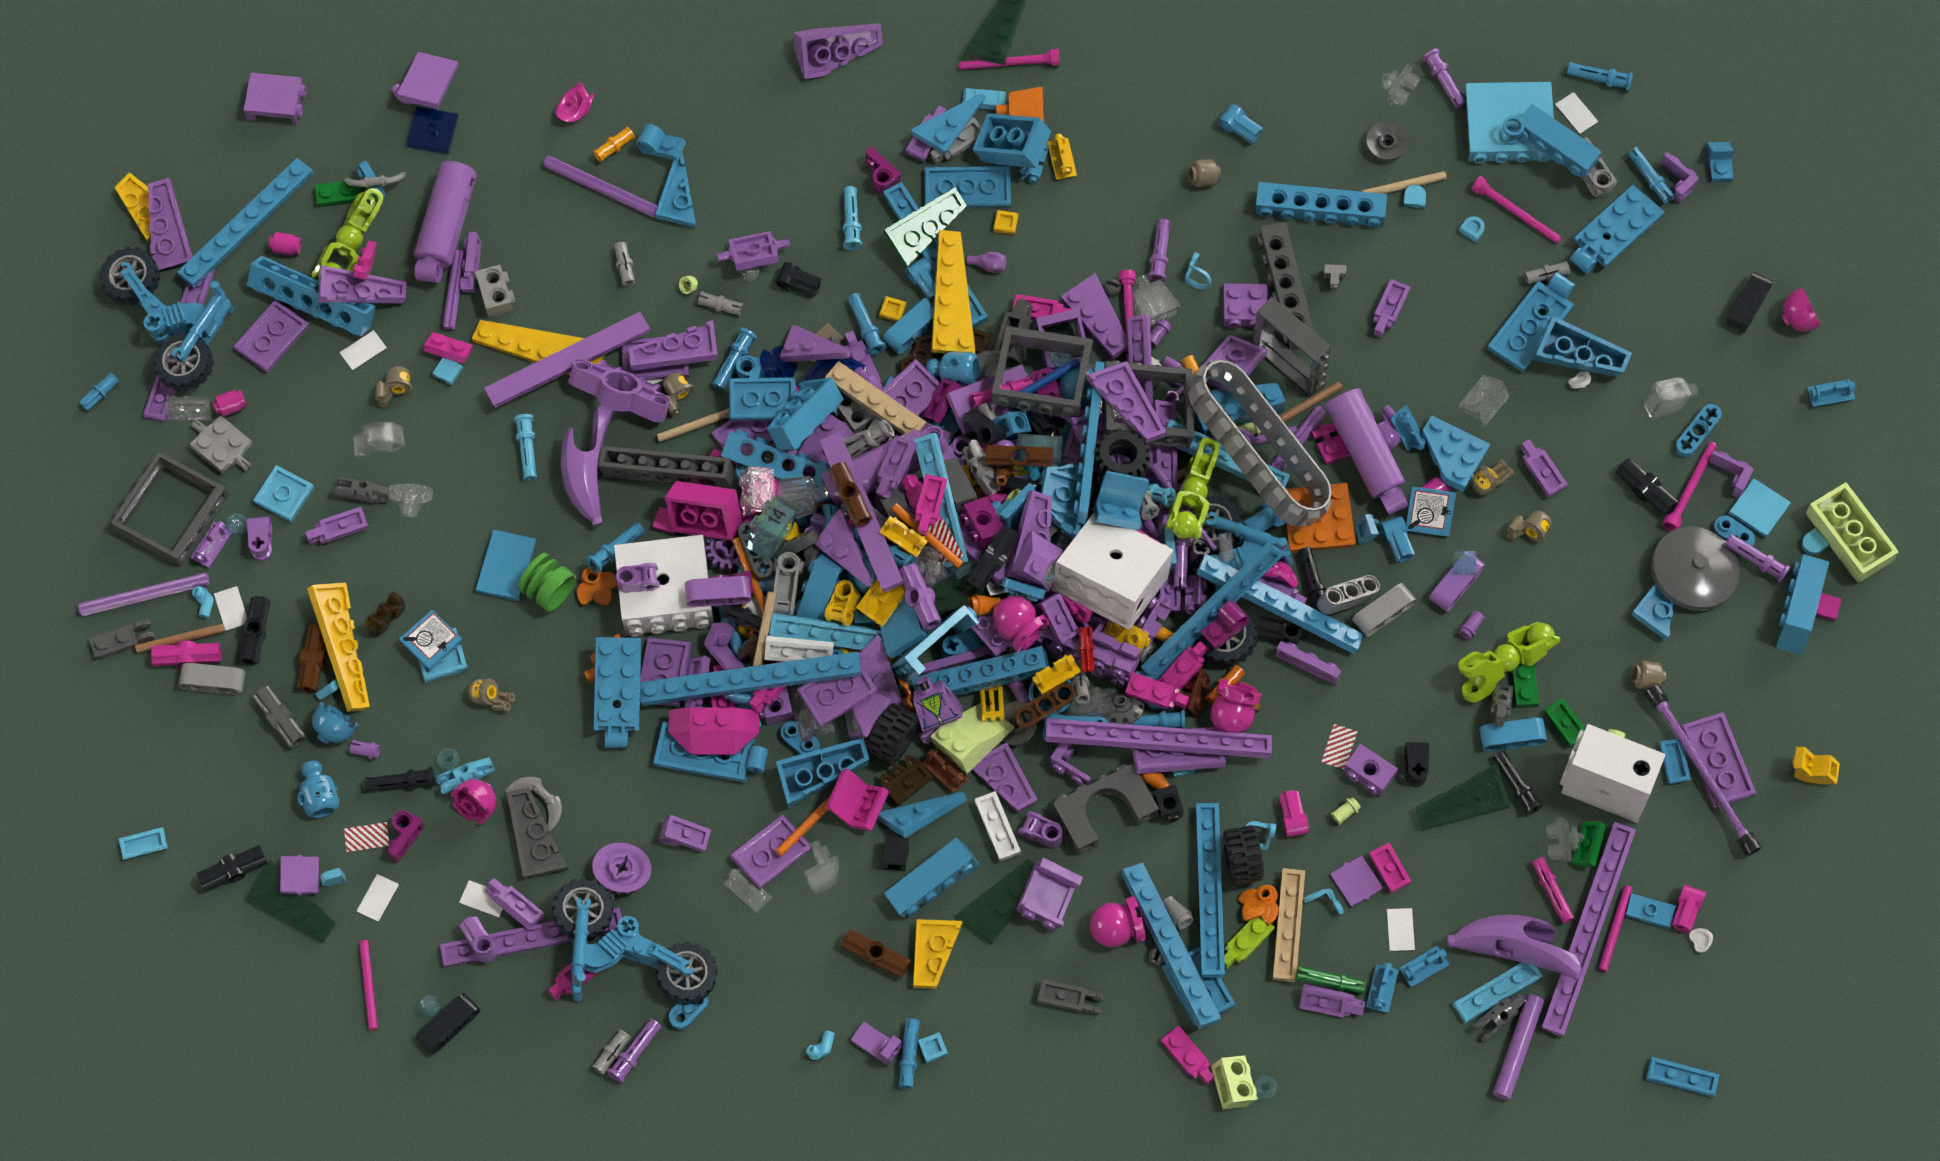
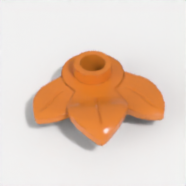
[577,567,617,606]
[897,677,917,714]
[1237,884,1279,925]

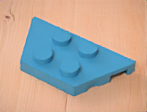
[1040,464,1081,539]

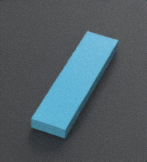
[1453,962,1543,1024]

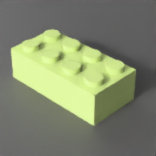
[1806,482,1899,583]

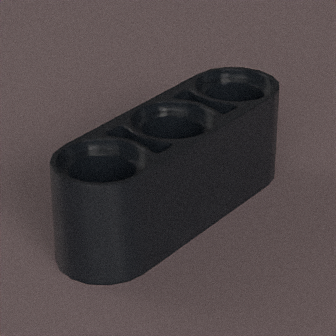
[1725,272,1773,333]
[416,993,481,1055]

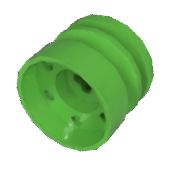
[518,553,577,612]

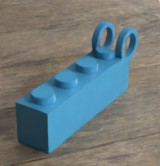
[1501,104,1602,179]

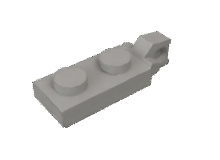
[930,118,982,164]

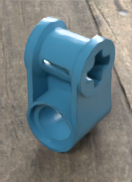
[941,629,985,658]

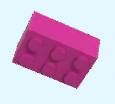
[665,481,743,540]

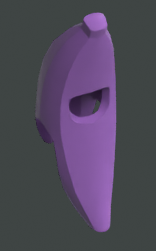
[560,405,615,527]
[1447,914,1582,981]

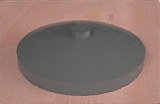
[1651,527,1740,611]

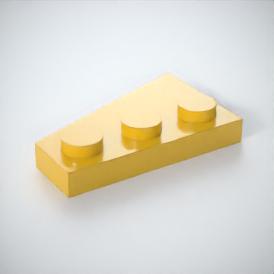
[115,172,151,243]
[913,919,963,989]

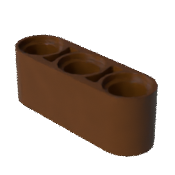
[1016,683,1075,729]

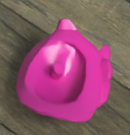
[555,82,594,122]
[1263,562,1298,589]

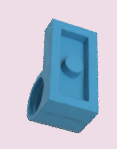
[636,124,686,160]
[736,356,765,378]

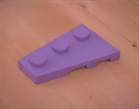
[972,743,1038,813]

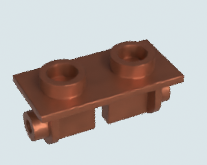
[1180,668,1210,718]
[922,749,970,793]

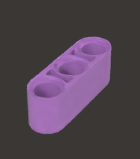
[1429,551,1486,612]
[685,576,751,607]

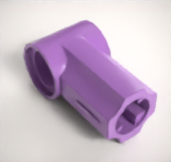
[459,916,497,963]

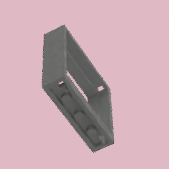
[1253,297,1331,397]
[992,326,1093,417]
[1102,361,1194,448]
[111,452,229,567]

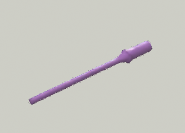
[1150,463,1217,551]

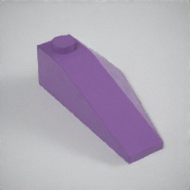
[793,23,883,79]
[780,414,854,497]

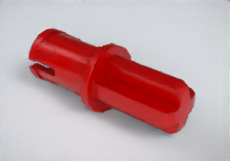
[1077,627,1095,672]

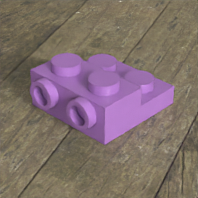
[1223,283,1268,329]

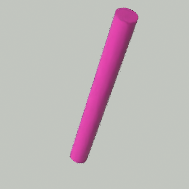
[1598,885,1633,972]
[359,940,378,1031]

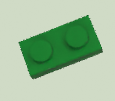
[315,179,360,208]
[1511,664,1539,708]
[1544,698,1586,748]
[1572,821,1606,867]

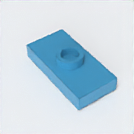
[1625,893,1676,929]

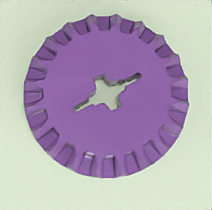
[592,843,652,895]

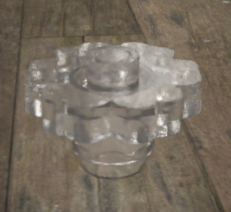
[388,483,433,517]
[914,546,947,588]

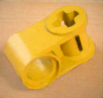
[825,580,861,626]

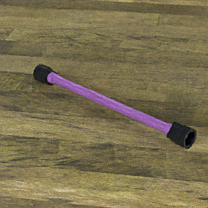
[1644,684,1762,857]

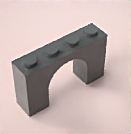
[874,457,977,530]
[1053,763,1159,856]

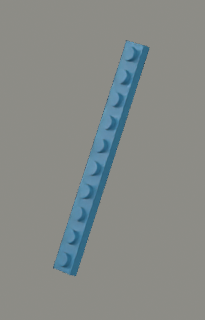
[640,652,861,706]

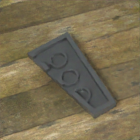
[507,788,568,879]

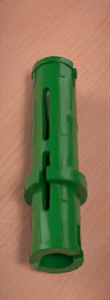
[1295,965,1366,994]

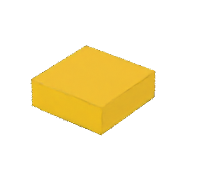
[994,210,1018,236]
[879,296,907,323]

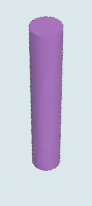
[1493,994,1544,1101]

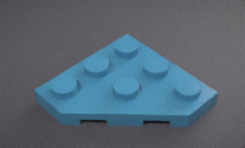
[1421,415,1490,492]

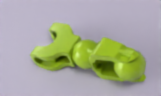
[311,188,383,281]
[1166,437,1220,541]
[1458,622,1560,703]

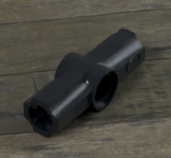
[1616,458,1678,516]
[966,524,1020,591]
[239,596,271,665]
[196,845,268,892]

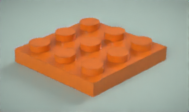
[1285,483,1356,553]

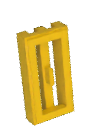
[980,685,1005,722]

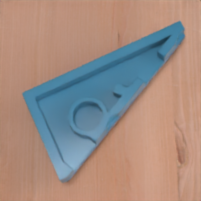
[911,93,986,155]
[655,153,696,228]
[1631,584,1674,640]
[878,792,966,838]

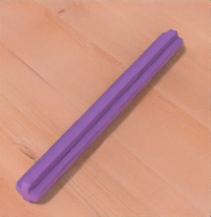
[543,156,658,217]
[78,573,210,616]

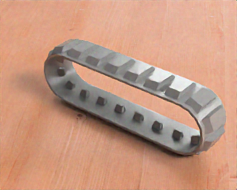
[1188,360,1332,527]

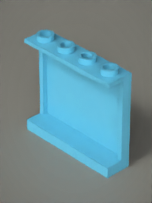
[1464,82,1554,163]
[890,605,979,682]

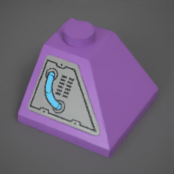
[1011,531,1064,592]
[845,693,891,740]

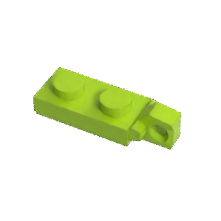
[1224,916,1275,969]

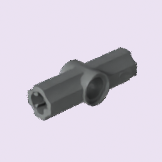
[252,686,307,749]

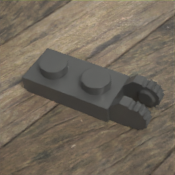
[89,620,155,660]
[1037,979,1104,1015]

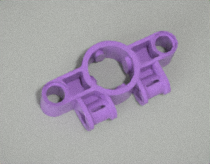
[569,359,670,422]

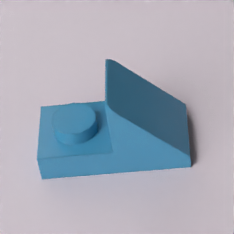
[1707,142,1734,183]

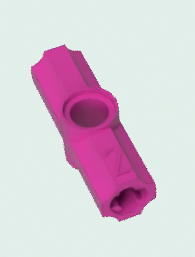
[151,641,222,668]

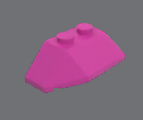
[669,708,759,755]

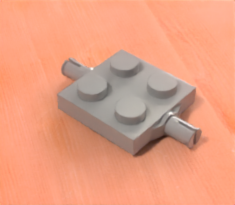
[190,415,253,474]

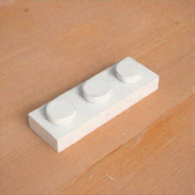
[764,636,834,662]
[974,791,1021,862]

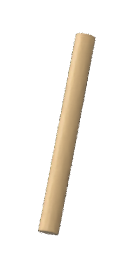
[1362,171,1447,194]
[656,408,730,443]
[753,592,776,666]

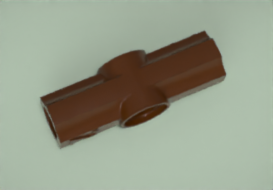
[986,445,1053,467]
[828,462,873,527]
[297,624,326,693]
[841,929,911,979]

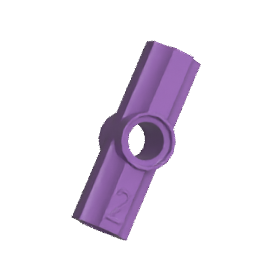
[899,564,942,631]

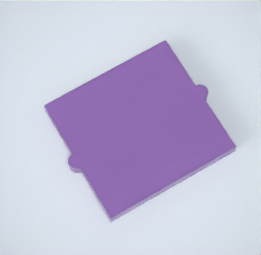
[280,854,319,896]
[1330,856,1383,908]

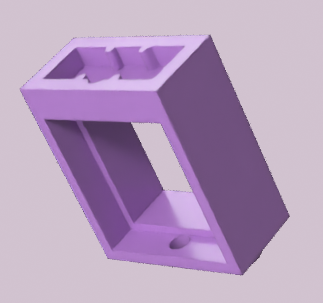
[1035,309,1085,371]

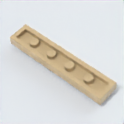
[825,361,926,434]
[1273,868,1305,982]

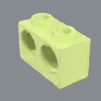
[1211,1055,1257,1110]

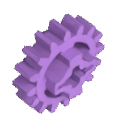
[705,531,754,572]

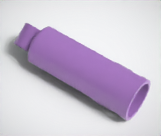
[414,161,477,283]
[1325,388,1409,515]
[820,426,948,508]

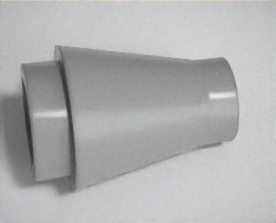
[1163,896,1193,930]

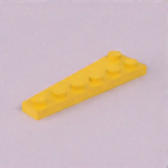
[931,230,975,354]
[472,320,606,375]
[307,583,370,712]

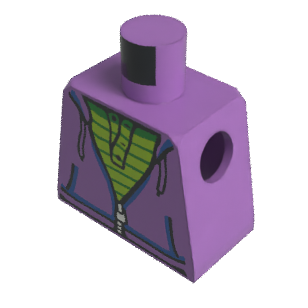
[914,676,963,733]

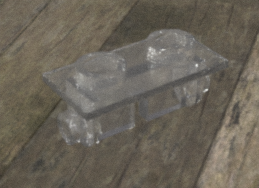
[723,868,772,913]

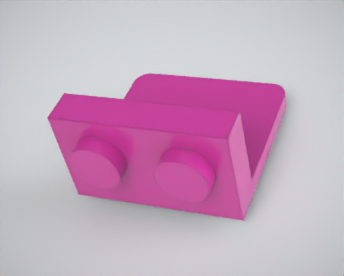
[827,769,889,831]

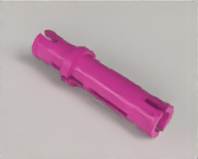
[969,376,1033,407]
[1531,857,1575,924]

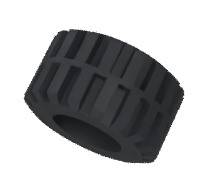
[1093,428,1150,483]
[867,703,918,765]
[1222,825,1264,886]

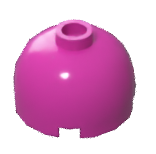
[1781,288,1821,332]
[451,779,497,825]

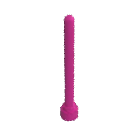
[958,49,1060,70]
[1471,176,1561,243]
[1118,270,1136,362]
[1662,442,1717,531]

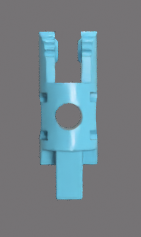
[435,757,495,794]

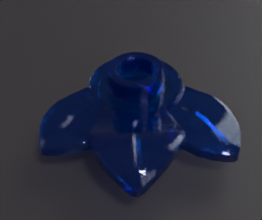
[760,346,797,378]

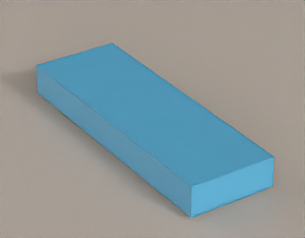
[1646,1057,1720,1098]

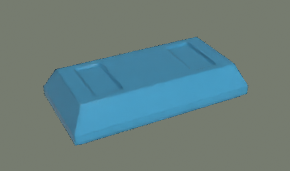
[1659,739,1691,784]

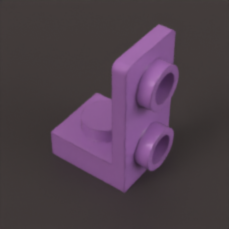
[1661,152,1699,204]
[1709,450,1754,498]
[971,613,1014,658]
[704,623,744,670]
[1051,743,1091,786]
[851,1022,902,1066]

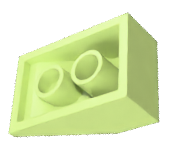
[931,703,1014,774]

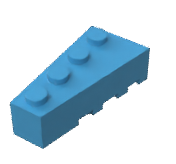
[1531,316,1632,377]
[767,378,844,451]
[1193,383,1286,437]
[1776,554,1829,656]
[776,738,869,809]
[884,838,981,918]

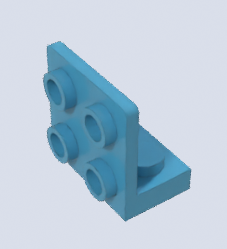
[1093,471,1149,531]

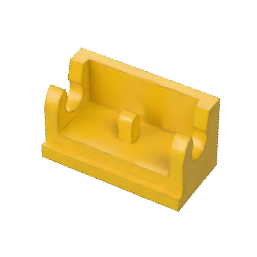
[856,579,906,627]

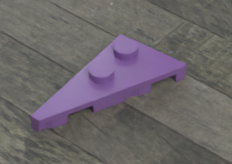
[780,325,850,362]
[814,509,872,587]
[859,634,905,708]

